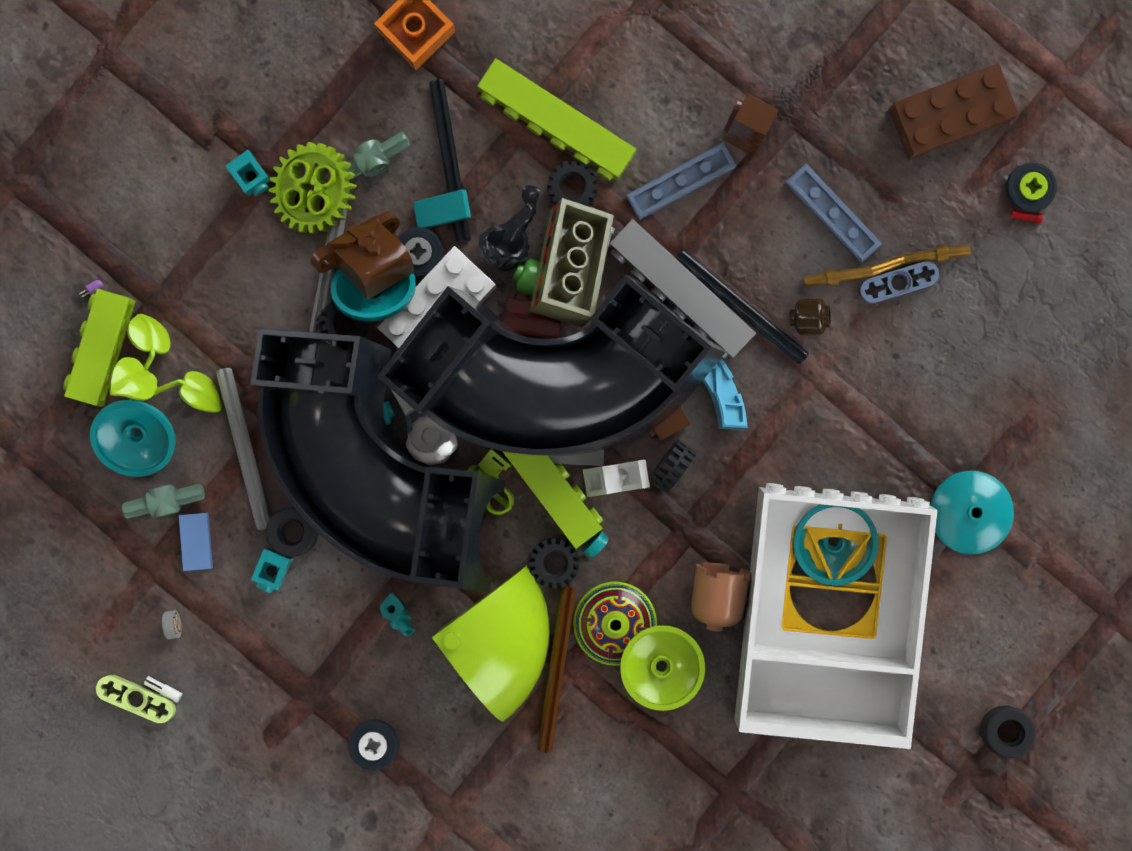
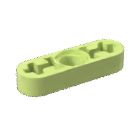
[96,675,176,723]

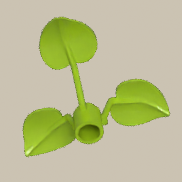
[109,314,221,413]

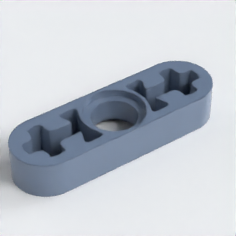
[859,261,939,304]

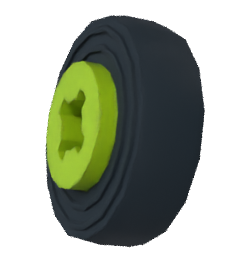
[1005,162,1057,213]

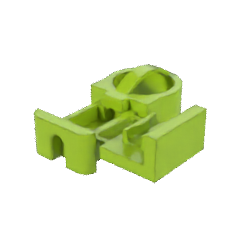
[467,449,514,515]

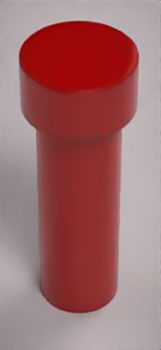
[1010,209,1043,224]

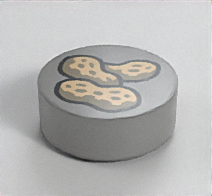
[162,610,182,639]

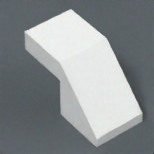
[583,460,650,497]

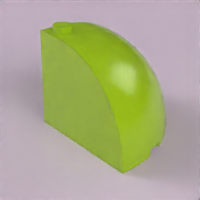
[432,564,550,722]

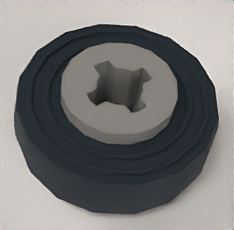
[398,227,444,278]

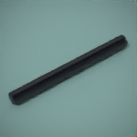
[429,79,471,243]
[675,249,809,364]

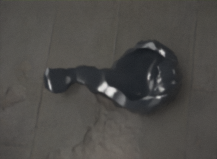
[479,185,541,271]

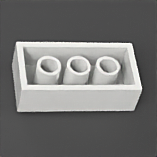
[378,246,497,348]

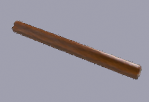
[537,586,576,753]

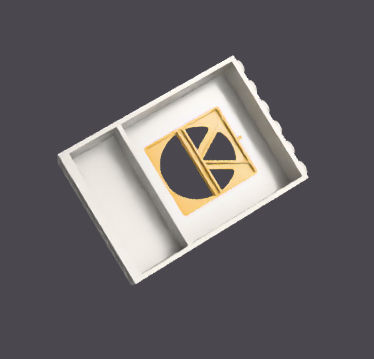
[734,483,937,749]

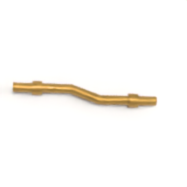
[804,244,971,287]

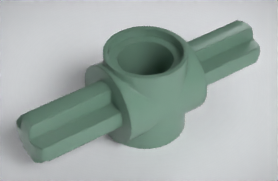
[346,132,410,181]
[122,484,205,519]

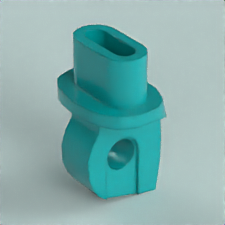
[380,592,415,636]

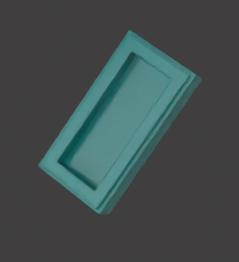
[413,190,471,229]

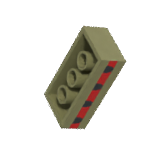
[530,198,614,328]

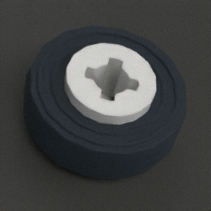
[348,719,399,771]

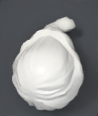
[406,414,458,465]

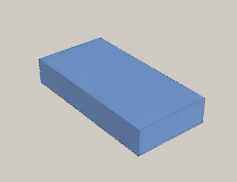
[179,513,213,571]

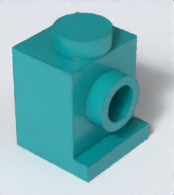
[226,150,271,196]
[251,548,294,593]

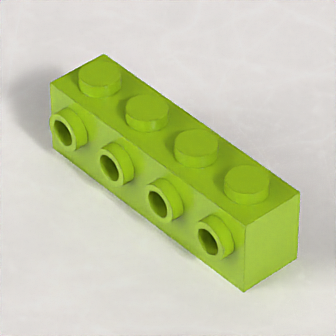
[63,289,136,407]

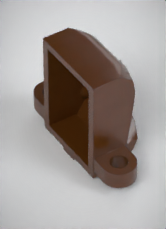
[310,211,414,300]

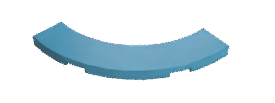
[703,358,748,431]

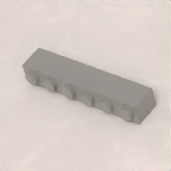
[609,219,756,359]

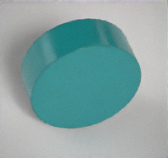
[582,531,608,558]

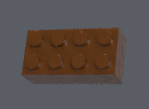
[888,63,1019,160]

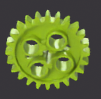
[269,142,357,234]

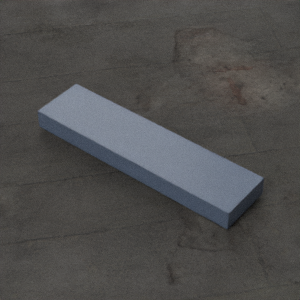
[626,142,736,220]
[785,163,882,264]

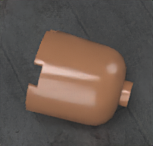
[691,562,751,631]

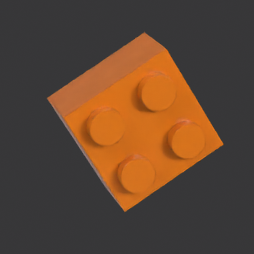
[374,0,455,70]

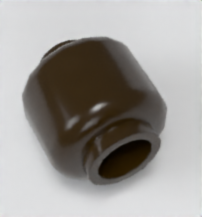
[789,299,831,335]

